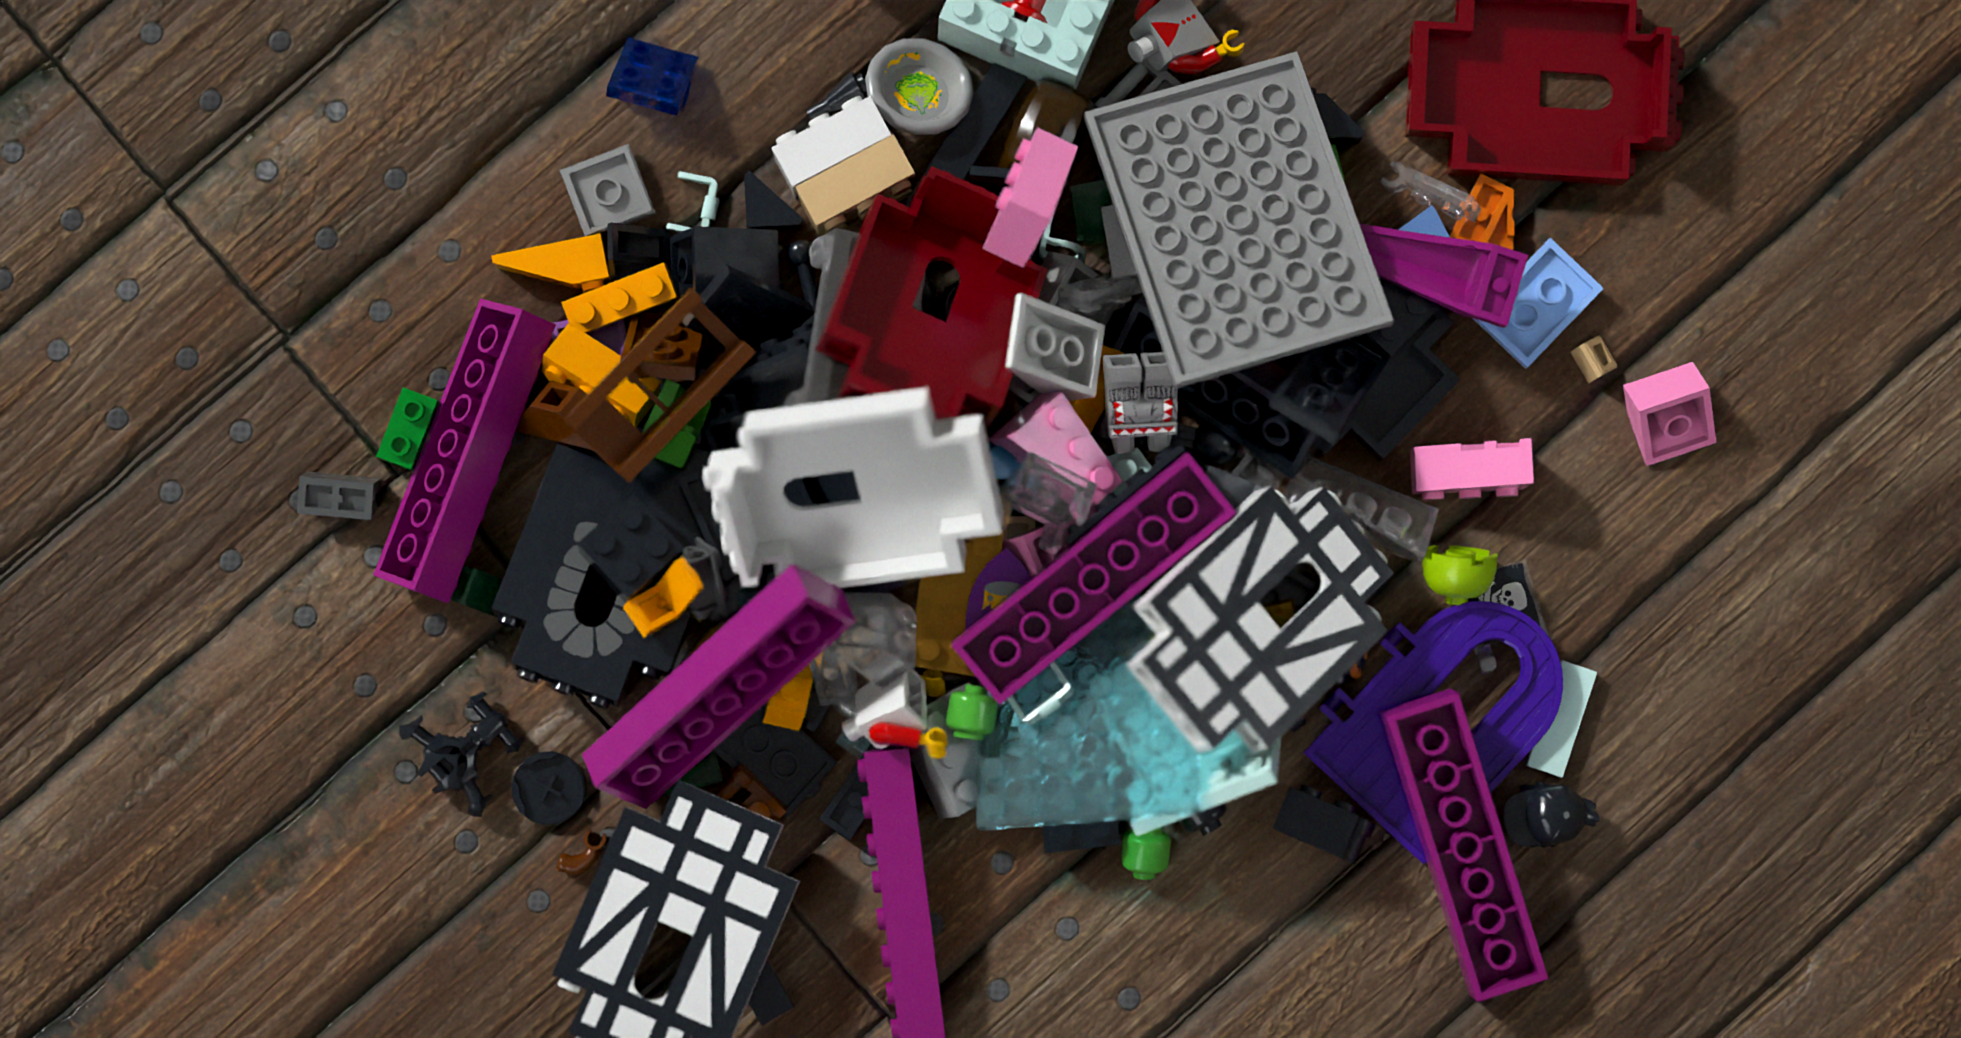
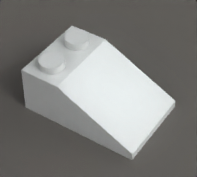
[1006,293,1105,401]

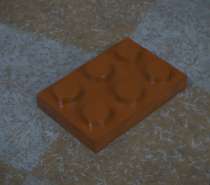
[620,310,705,382]

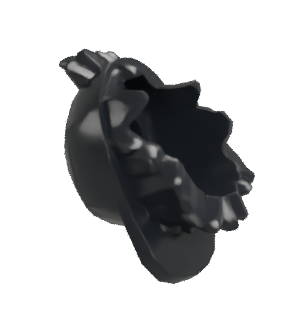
[1503,781,1600,848]

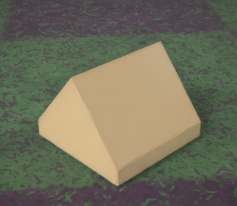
[1570,336,1617,384]

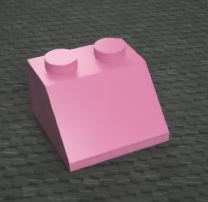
[1623,362,1716,466]

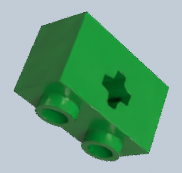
[376,387,440,472]

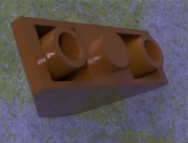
[515,381,593,450]

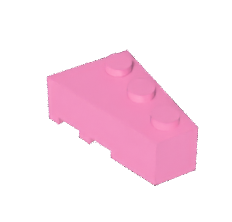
[988,392,1123,505]
[1410,438,1534,501]

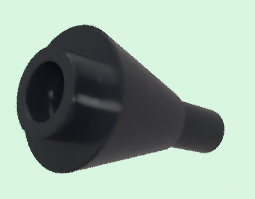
[806,70,868,120]

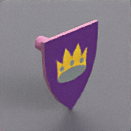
[965,547,1031,630]

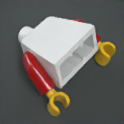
[842,659,948,759]

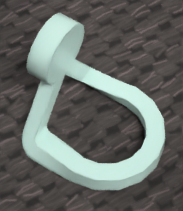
[1039,212,1086,263]

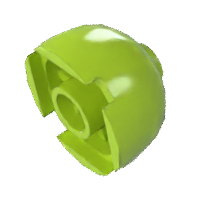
[1422,545,1498,605]

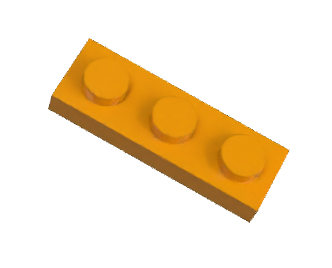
[561,262,679,334]

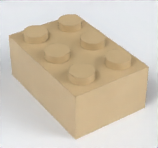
[795,134,916,238]

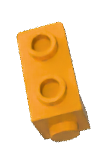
[623,557,704,638]

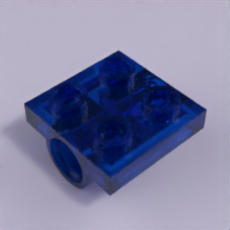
[606,37,698,116]

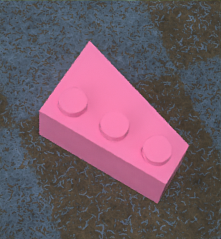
[982,127,1078,268]

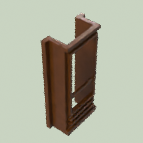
[564,288,756,483]

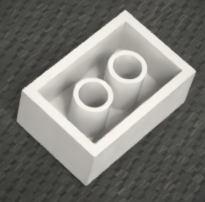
[771,96,891,199]

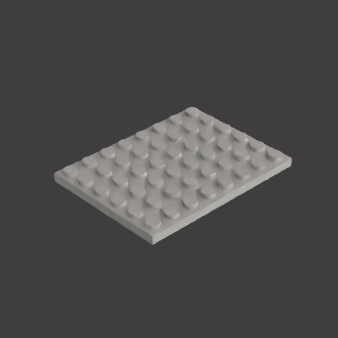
[1084,51,1393,388]

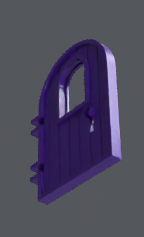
[1303,601,1563,864]

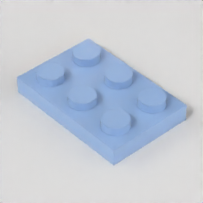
[1472,238,1604,369]

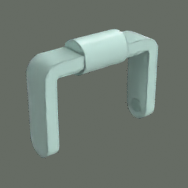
[666,172,720,233]
[1007,661,1074,725]

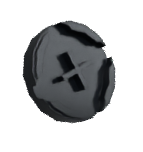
[511,751,587,825]

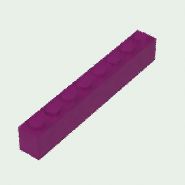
[857,745,946,1038]

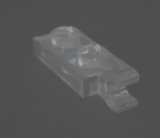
[1380,161,1482,222]

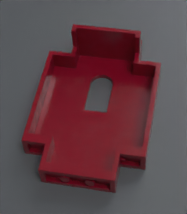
[1405,0,1685,185]
[815,166,1048,426]

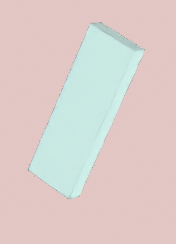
[1525,660,1597,778]

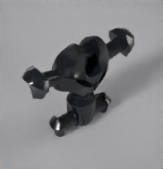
[399,691,526,817]

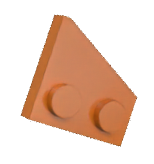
[1449,173,1514,250]

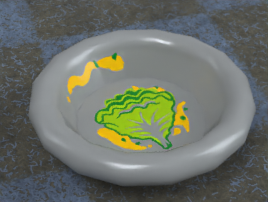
[865,38,974,135]

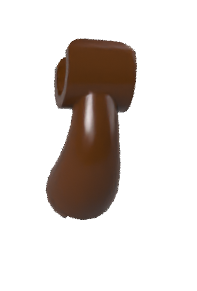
[556,829,608,876]

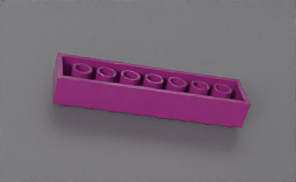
[373,298,556,604]
[952,452,1237,705]
[582,564,856,809]
[1380,688,1548,1002]

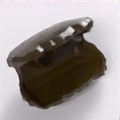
[998,80,1095,189]

